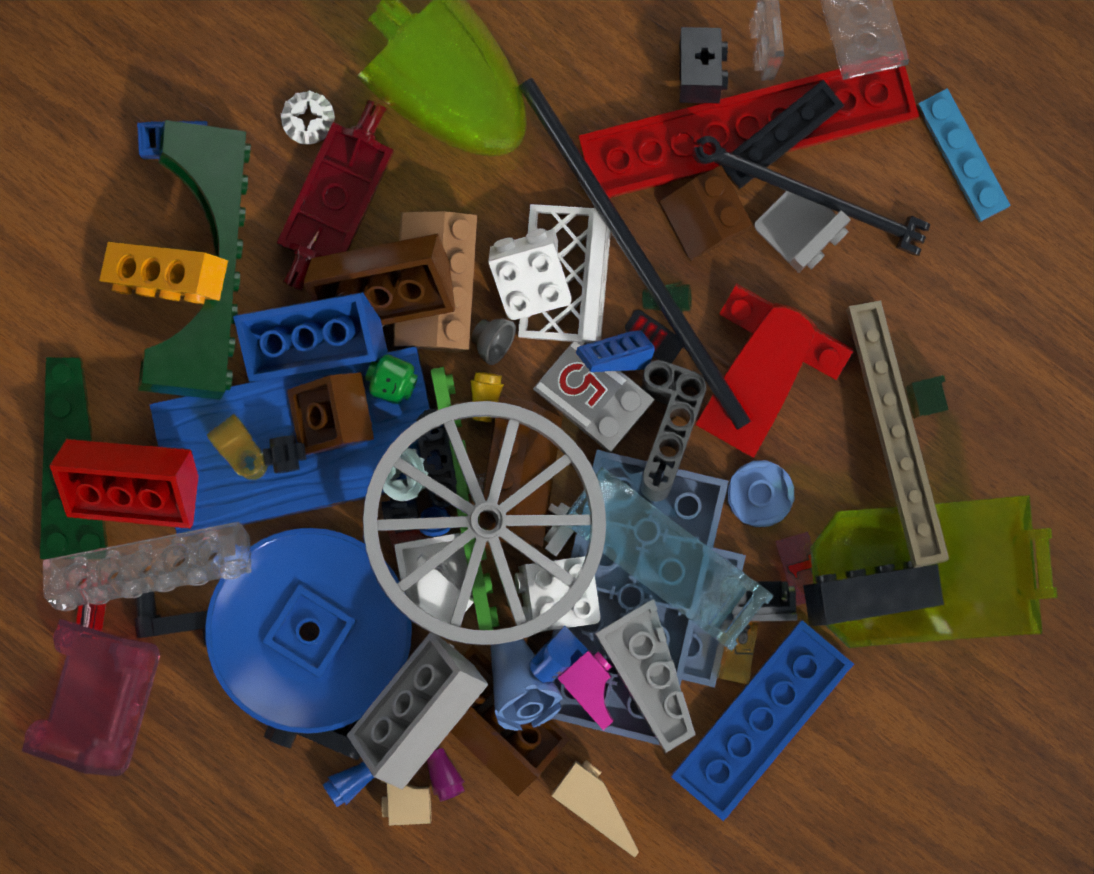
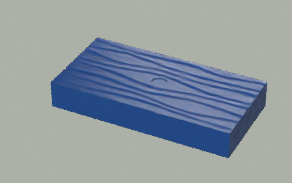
[150,347,442,539]

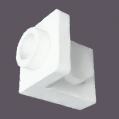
[544,502,578,556]

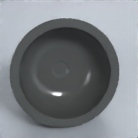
[471,319,516,365]

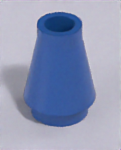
[322,761,375,807]

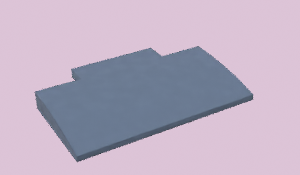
[551,450,746,745]

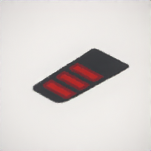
[625,310,684,364]

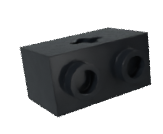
[679,27,728,103]

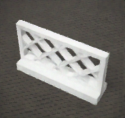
[518,204,611,344]

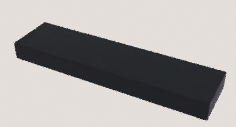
[718,80,844,190]

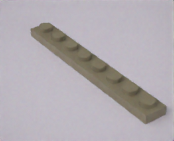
[846,300,949,568]

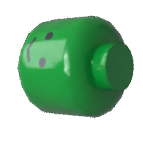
[365,354,418,405]

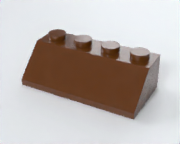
[304,233,455,325]
[478,397,563,549]
[450,645,570,796]

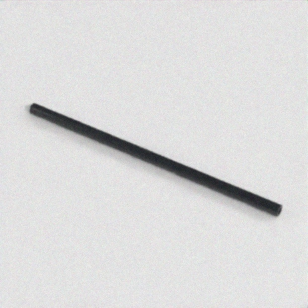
[519,78,751,430]

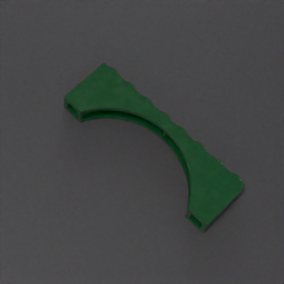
[138,120,251,400]

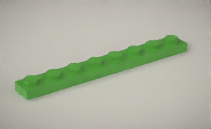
[431,367,499,631]

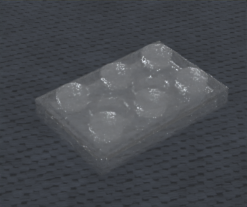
[750,0,784,81]
[820,0,909,80]

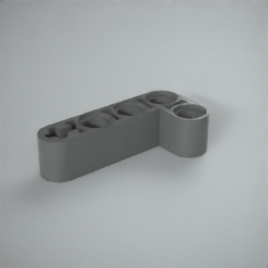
[640,360,706,502]

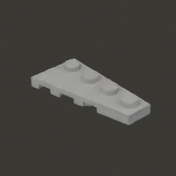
[594,599,696,753]

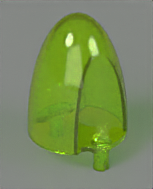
[357,0,527,157]

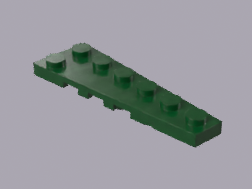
[40,357,109,561]

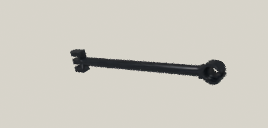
[692,136,931,256]

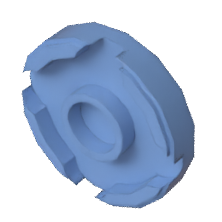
[727,460,795,527]

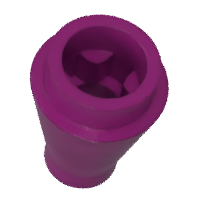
[427,748,465,802]

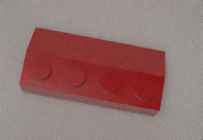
[49,439,199,529]

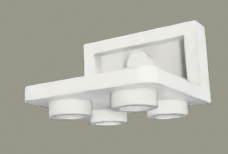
[488,229,571,320]
[515,556,600,632]

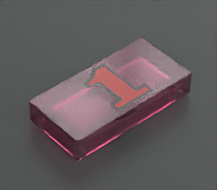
[775,532,821,606]

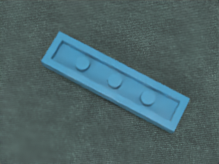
[916,88,1011,223]

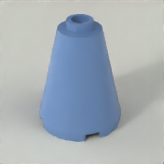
[491,639,563,731]

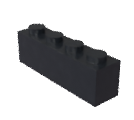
[803,561,944,626]

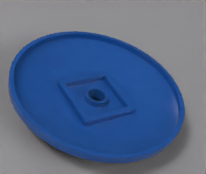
[205,528,412,734]

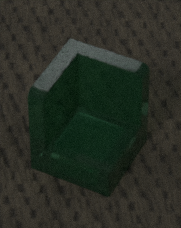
[906,375,949,419]

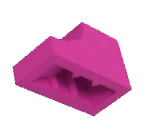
[557,651,614,730]

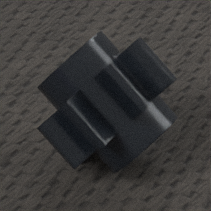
[262,435,306,474]
[382,497,419,533]

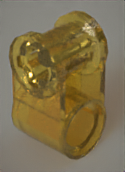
[207,414,268,480]

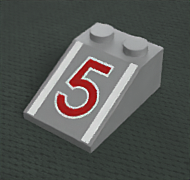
[533,342,655,453]

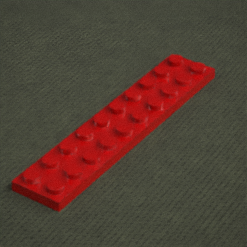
[578,53,919,198]

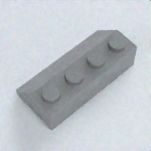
[347,632,488,790]

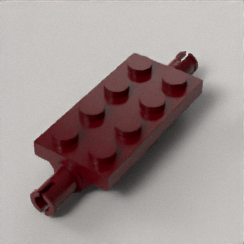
[276,100,394,291]

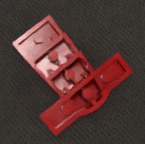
[695,283,854,458]

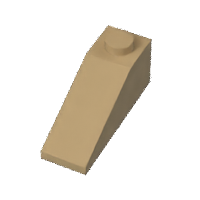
[552,760,639,857]

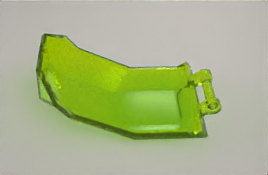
[810,495,1058,648]

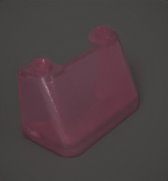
[22,619,160,776]

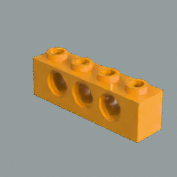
[99,242,228,305]

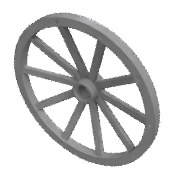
[363,401,606,645]

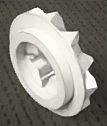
[281,90,335,144]

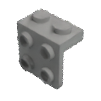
[754,181,851,273]

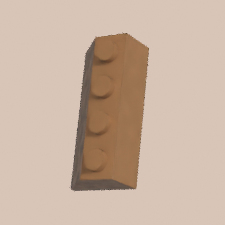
[392,211,477,353]

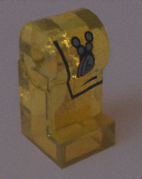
[717,621,758,684]

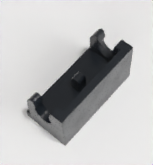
[721,581,797,621]

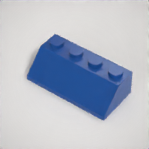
[233,292,388,382]

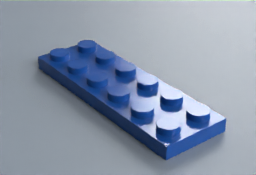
[671,620,854,821]

